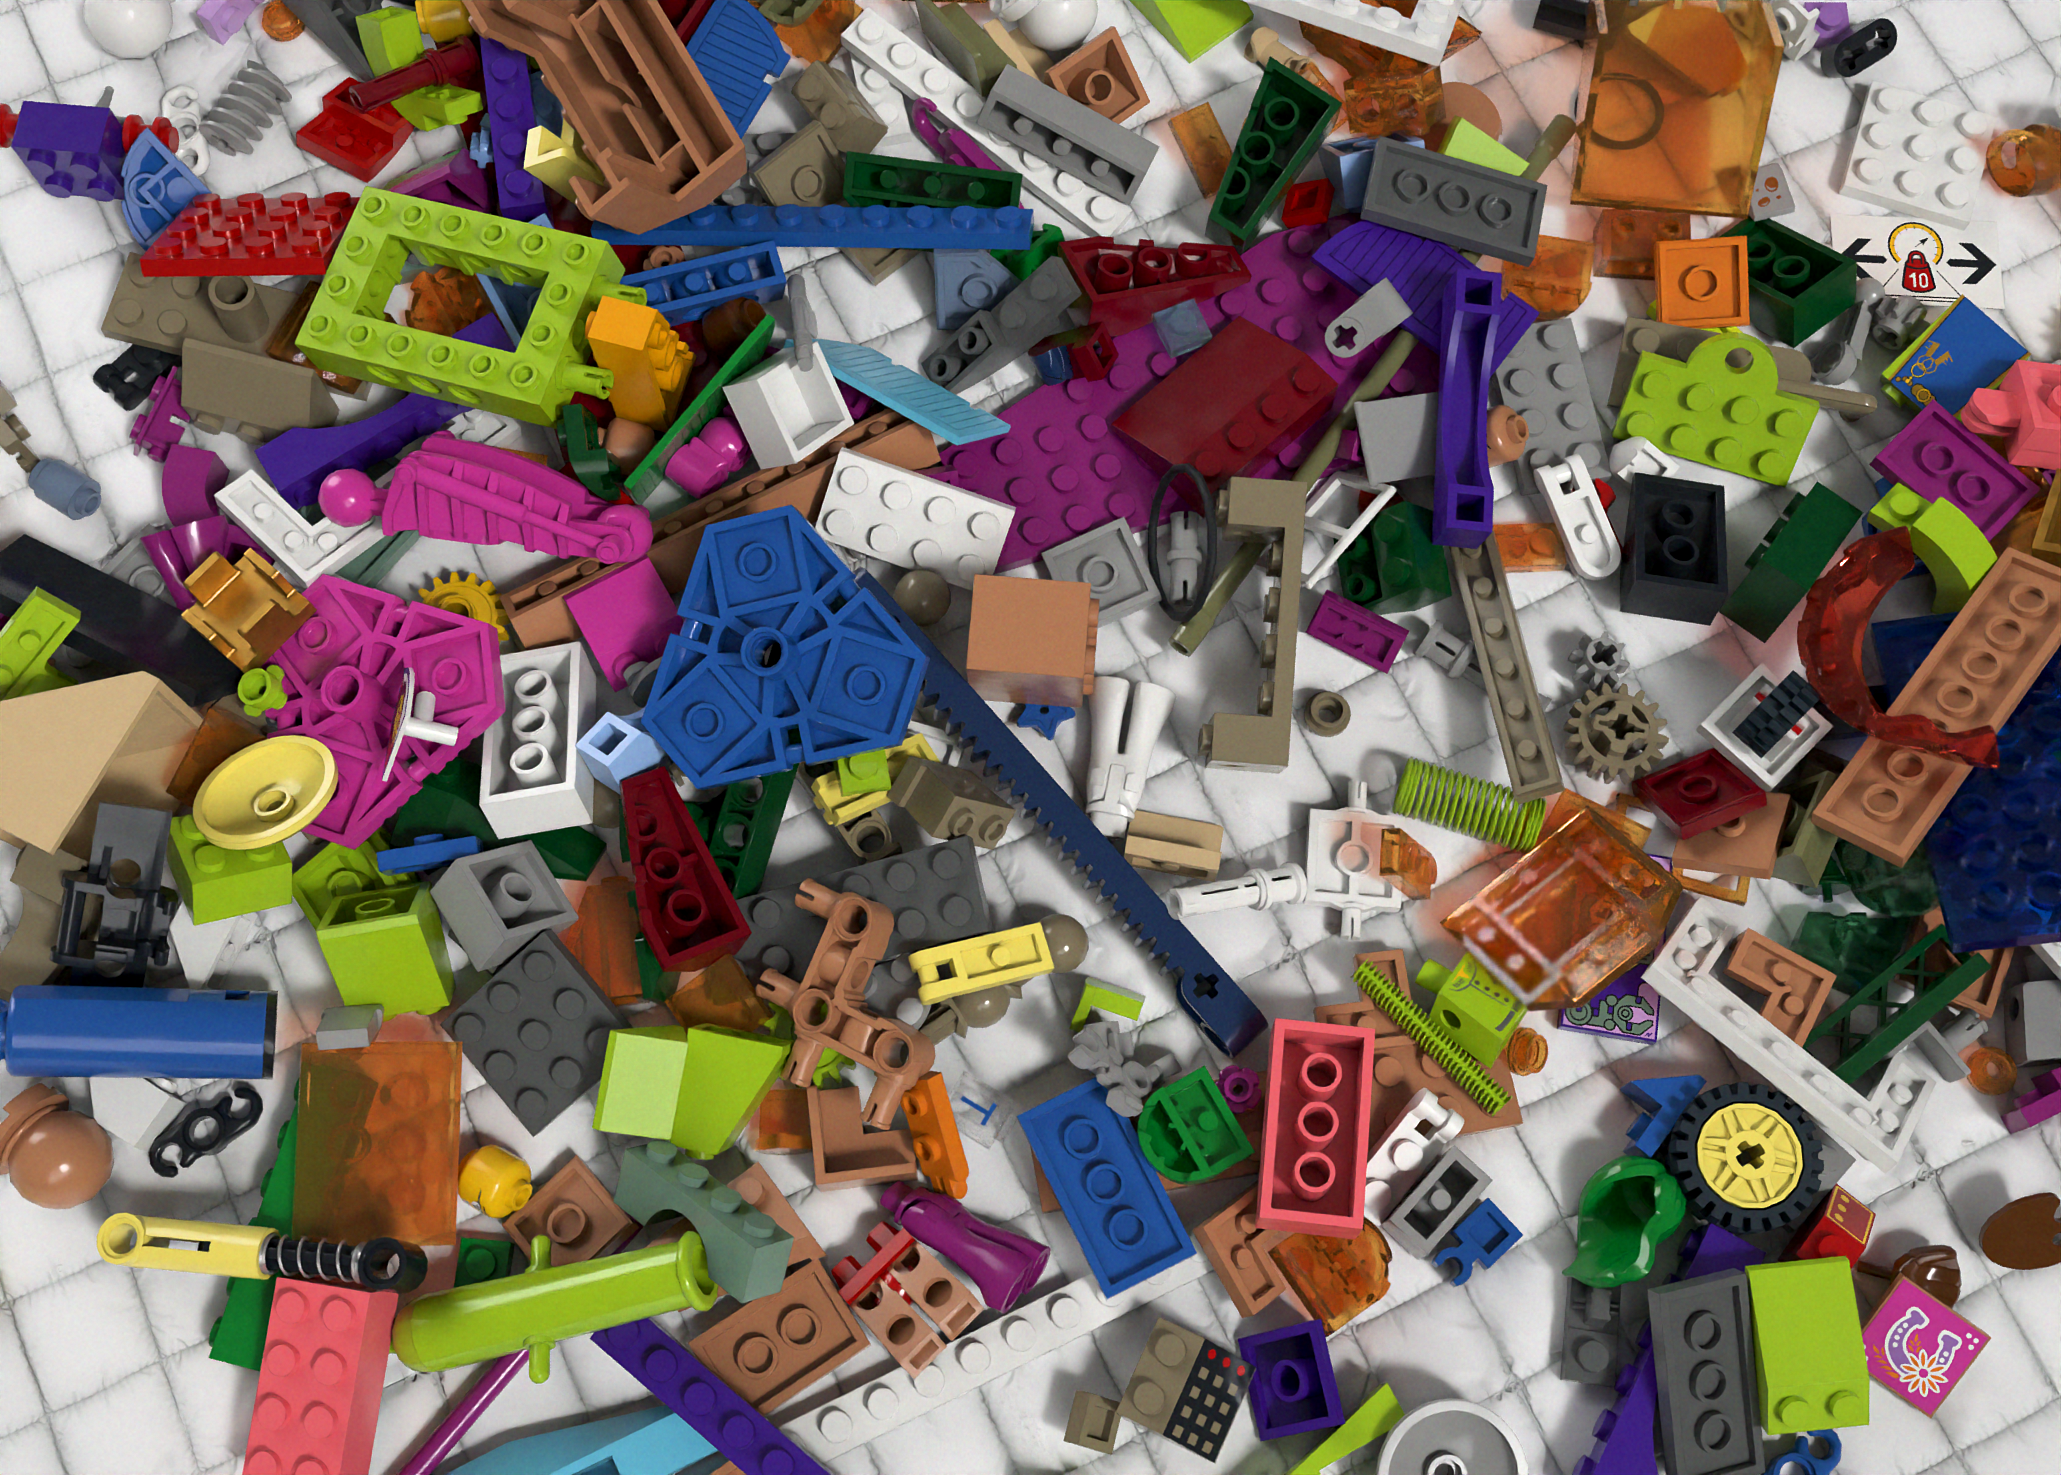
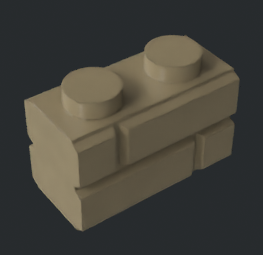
[791,60,889,154]

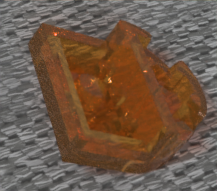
[1500,234,1596,321]
[405,266,505,338]
[1268,1217,1393,1337]

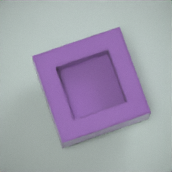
[1803,2,1850,48]

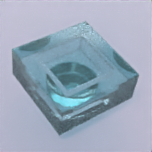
[1152,298,1212,359]

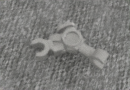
[1068,1027,1182,1117]

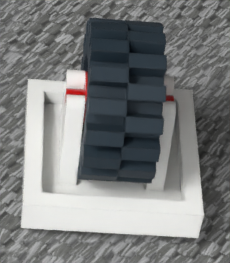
[1696,663,1833,792]

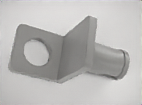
[1875,1007,1988,1083]

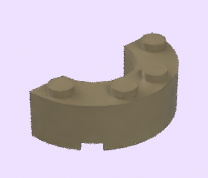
[0,843,104,1002]

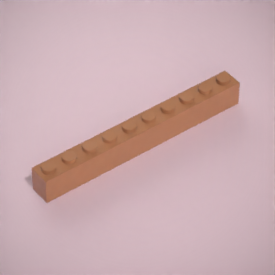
[499,408,941,651]

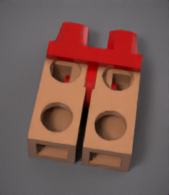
[831,1221,984,1379]

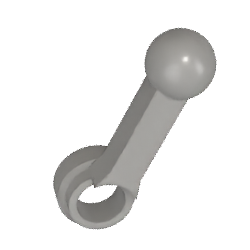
[1811,278,1885,385]

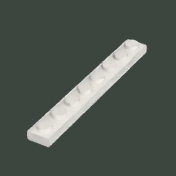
[841,7,1133,237]

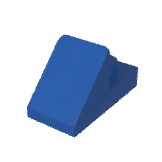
[1620,1075,1707,1159]

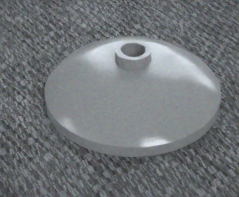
[1375,1398,1529,1475]

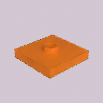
[1654,236,1750,329]

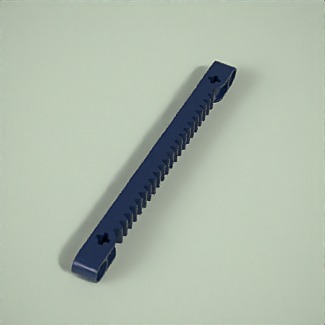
[843,566,1269,1059]

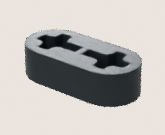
[1820,18,1897,78]

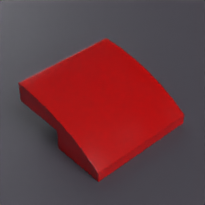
[296,77,415,183]

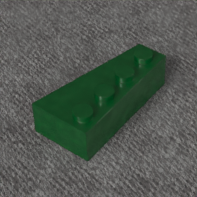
[1205,56,1342,255]

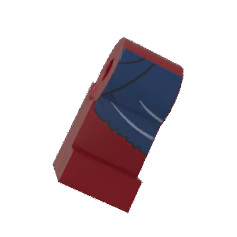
[1028,321,1119,386]

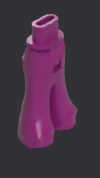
[140,515,229,611]
[880,1180,1051,1314]

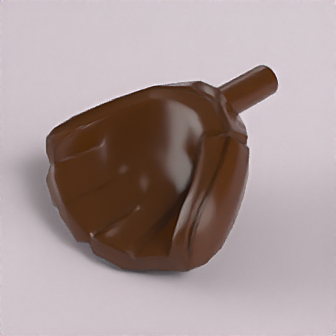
[1857,1245,1962,1309]

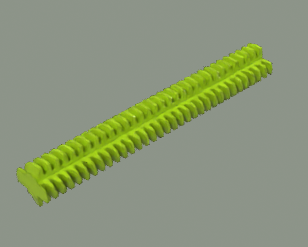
[1350,958,1513,1117]

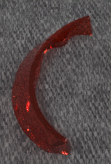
[1797,526,2000,768]

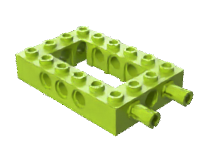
[294,186,647,429]

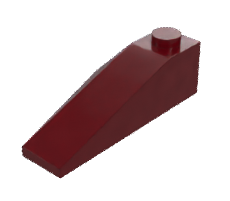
[1057,236,1252,337]
[619,766,752,972]

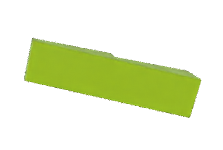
[1284,1382,1405,1475]

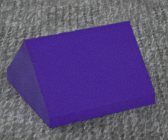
[1238,1319,1346,1441]

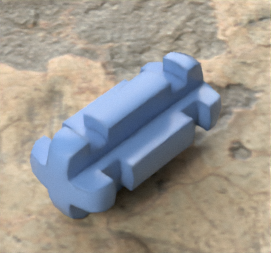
[469,127,494,168]

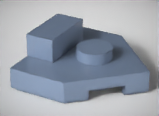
[934,248,1022,330]

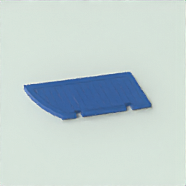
[686,0,791,139]

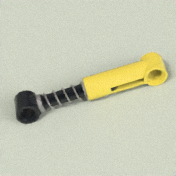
[97,1212,428,1294]

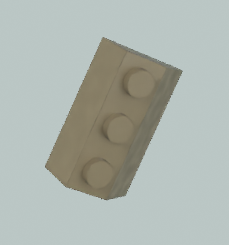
[181,337,340,446]

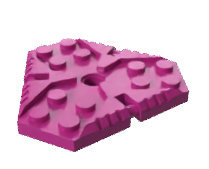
[262,574,506,850]

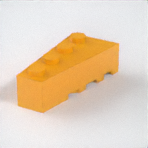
[585,295,697,433]

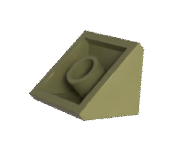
[1771,770,1838,888]

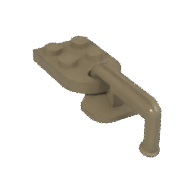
[1607,317,1878,422]

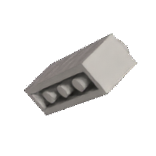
[976,64,1160,205]

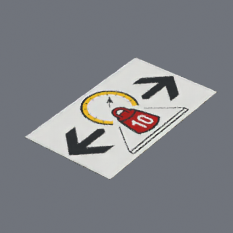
[1830,214,2005,309]

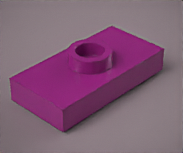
[1305,589,1409,674]

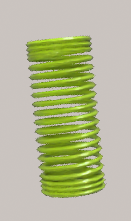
[1392,757,1547,855]

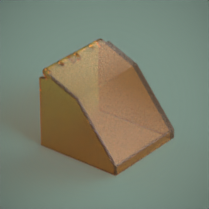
[1570,0,1785,219]

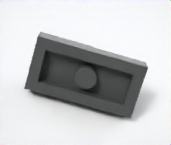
[1560,1277,1621,1387]

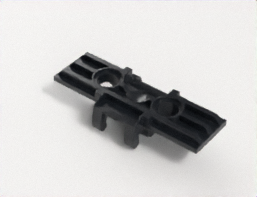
[49,800,178,988]

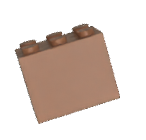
[966,574,1100,708]

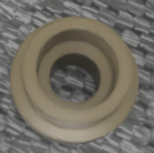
[1304,691,1351,737]

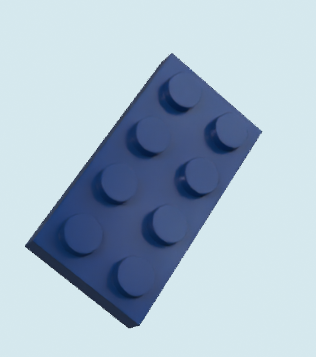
[1017,1077,1197,1300]

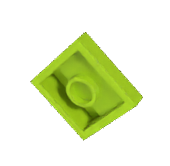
[292,827,421,930]

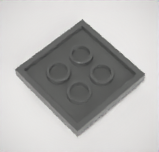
[440,929,633,1137]

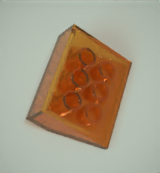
[292,1041,463,1246]

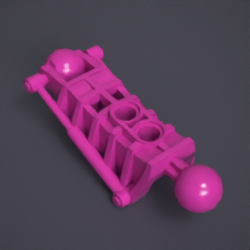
[318,430,654,564]

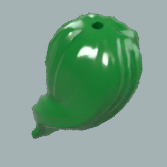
[1562,1155,1686,1289]

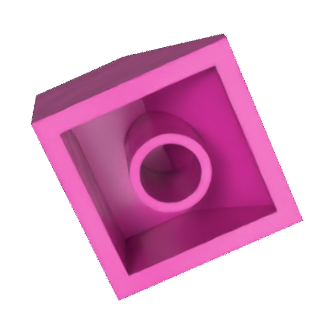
[563,554,684,693]

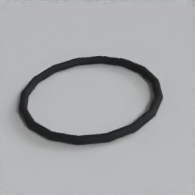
[1148,463,1217,622]

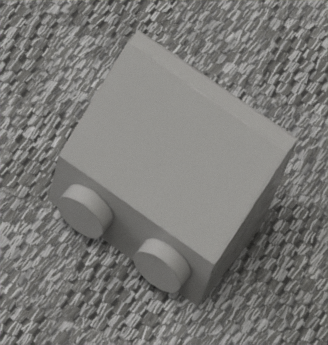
[430,840,579,972]

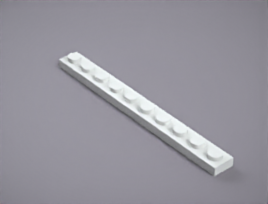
[778,1214,1214,1464]

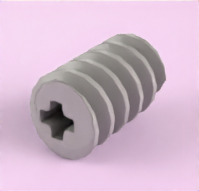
[199,60,292,156]

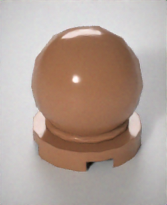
[0,1083,114,1209]

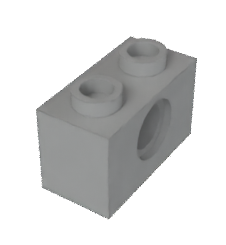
[1380,1145,1493,1260]

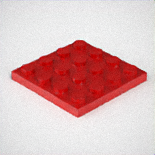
[139,192,360,277]

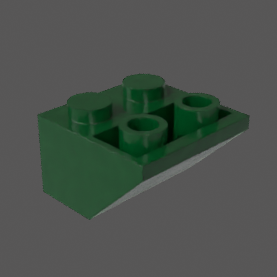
[1333,501,1452,615]

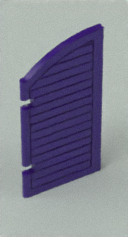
[1310,220,1540,377]

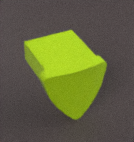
[1069,977,1146,1032]

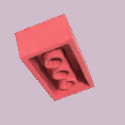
[1255,1018,1375,1239]
[242,1273,399,1475]

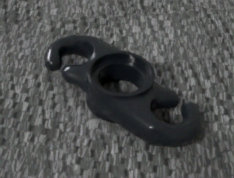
[149,1086,263,1178]

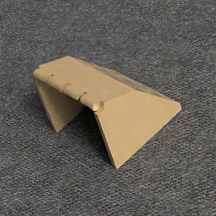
[0,671,224,882]

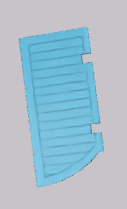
[783,338,1011,446]

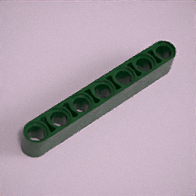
[708,595,846,900]

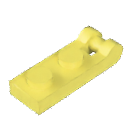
[908,922,1054,1005]

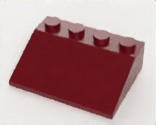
[1111,316,1339,519]

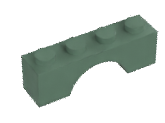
[613,1140,794,1303]

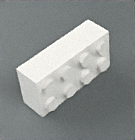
[479,641,597,839]

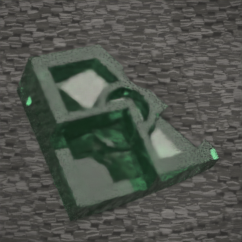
[1789,912,1911,1001]

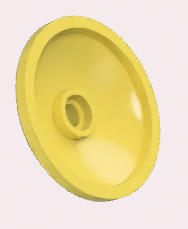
[193,735,338,850]

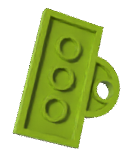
[1612,332,1820,488]

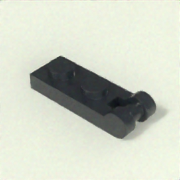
[93,344,182,411]

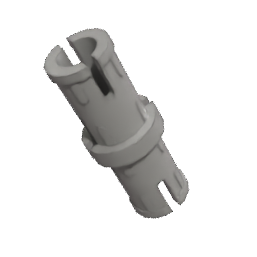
[1166,511,1202,606]

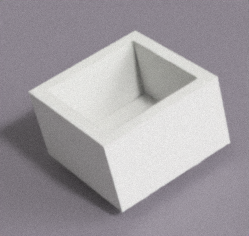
[722,341,854,470]

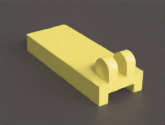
[811,733,941,826]

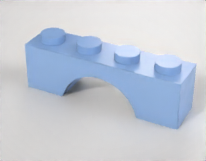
[575,624,714,795]

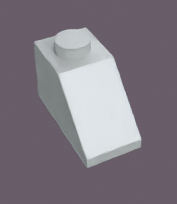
[169,896,258,989]

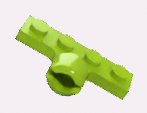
[0,586,81,701]

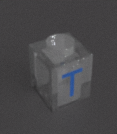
[948,1070,1017,1150]

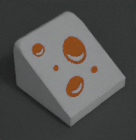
[1735,163,1795,221]

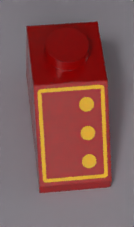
[1777,1183,1876,1269]

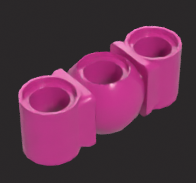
[665,404,753,500]

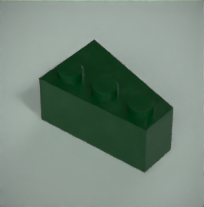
[1719,481,1864,643]

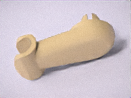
[1244,26,1320,86]

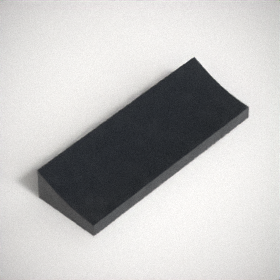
[0,534,245,707]

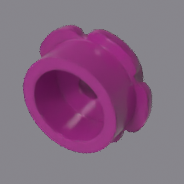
[1215,1065,1262,1114]

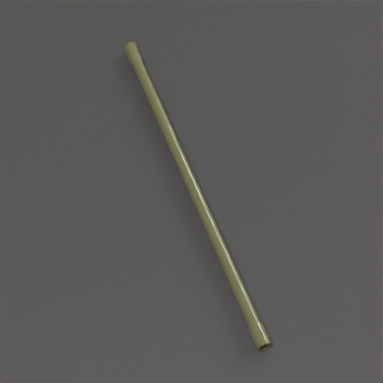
[1168,114,1577,657]

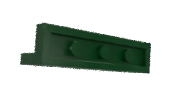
[1802,923,1992,1085]

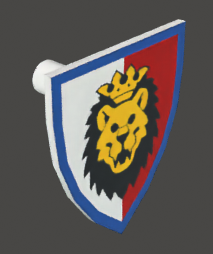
[382,667,458,782]

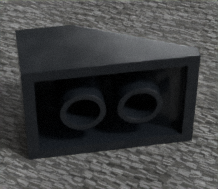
[1620,472,1728,626]

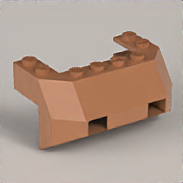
[462,0,747,235]

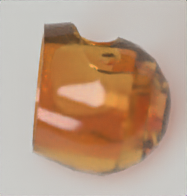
[1986,123,2061,197]

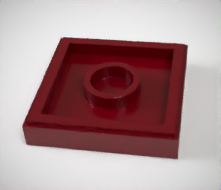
[1631,748,1767,841]

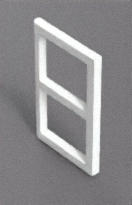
[1255,470,1396,589]

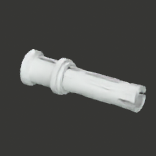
[1166,862,1307,920]

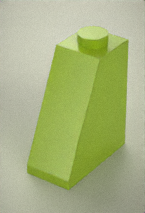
[670,1023,795,1160]

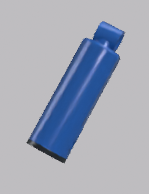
[0,985,278,1079]

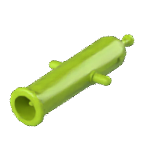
[389,1231,718,1384]

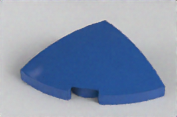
[121,127,212,251]

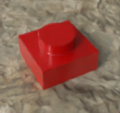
[1281,178,1335,229]

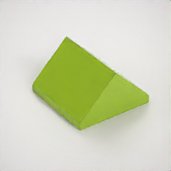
[592,1025,688,1140]

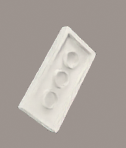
[815,447,1016,591]

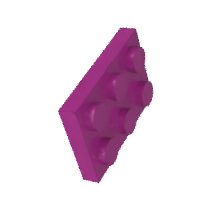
[1869,399,2041,542]

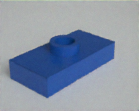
[376,834,484,876]

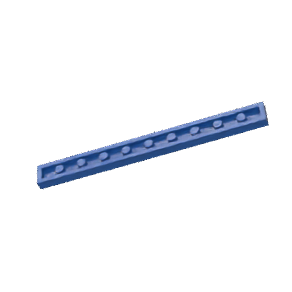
[590,204,1034,250]

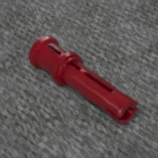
[349,35,481,114]

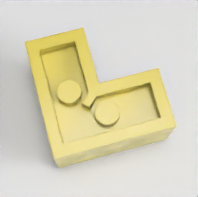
[523,118,605,205]

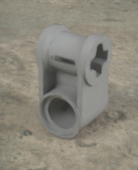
[1325,277,1413,358]

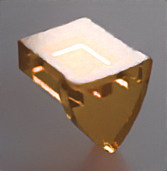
[755,1089,813,1155]

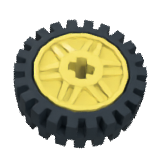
[1665,1082,1824,1235]

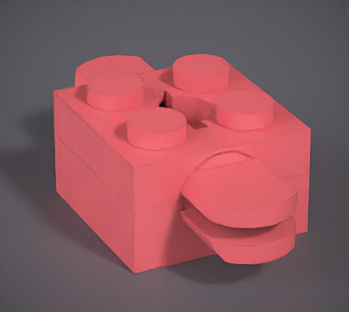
[1961,359,2061,470]

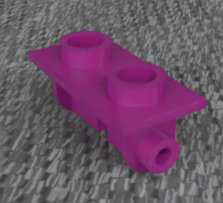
[129,366,191,463]

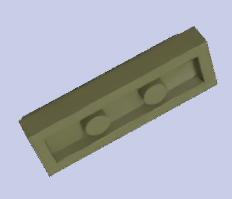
[915,0,1017,97]

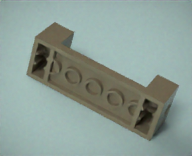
[1198,477,1307,774]

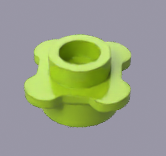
[238,665,287,717]

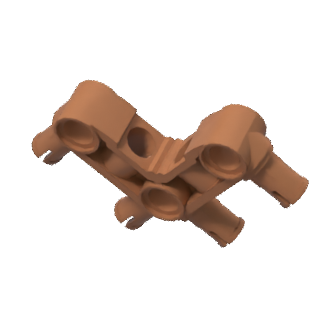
[756,878,936,1130]

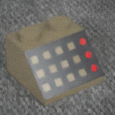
[1116,1317,1257,1463]

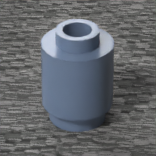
[28,458,101,520]

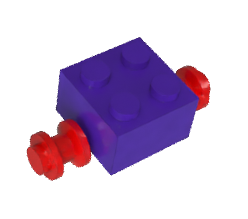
[0,101,179,202]

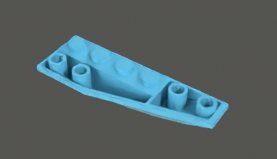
[445,1405,719,1475]

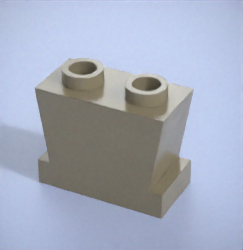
[887,756,1017,850]

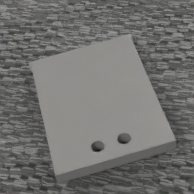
[1354,392,1438,487]

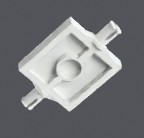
[1303,780,1404,941]

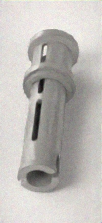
[1415,620,1552,711]

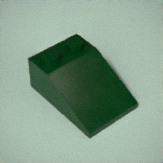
[1718,216,1857,348]

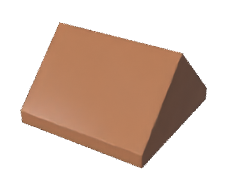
[1044,26,1150,124]

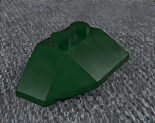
[842,151,1023,253]

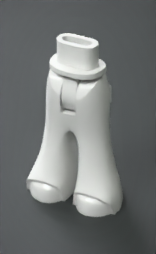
[1085,676,1176,841]

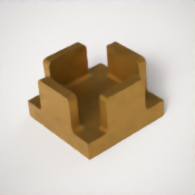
[181,548,317,673]

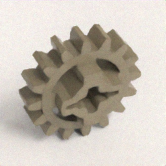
[1563,683,1669,785]

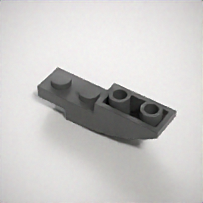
[921,256,1082,395]

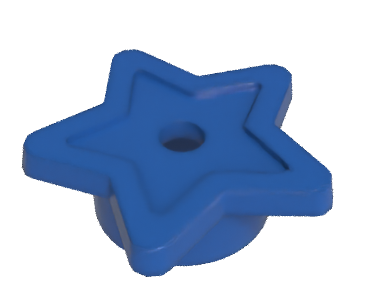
[1016,704,1076,741]

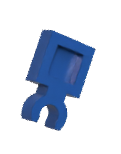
[1431,1198,1523,1287]

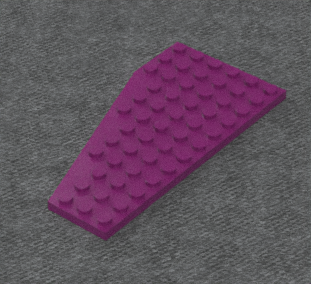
[939,212,1440,575]

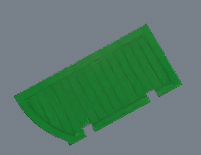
[623,314,775,505]

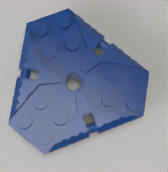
[641,505,930,790]

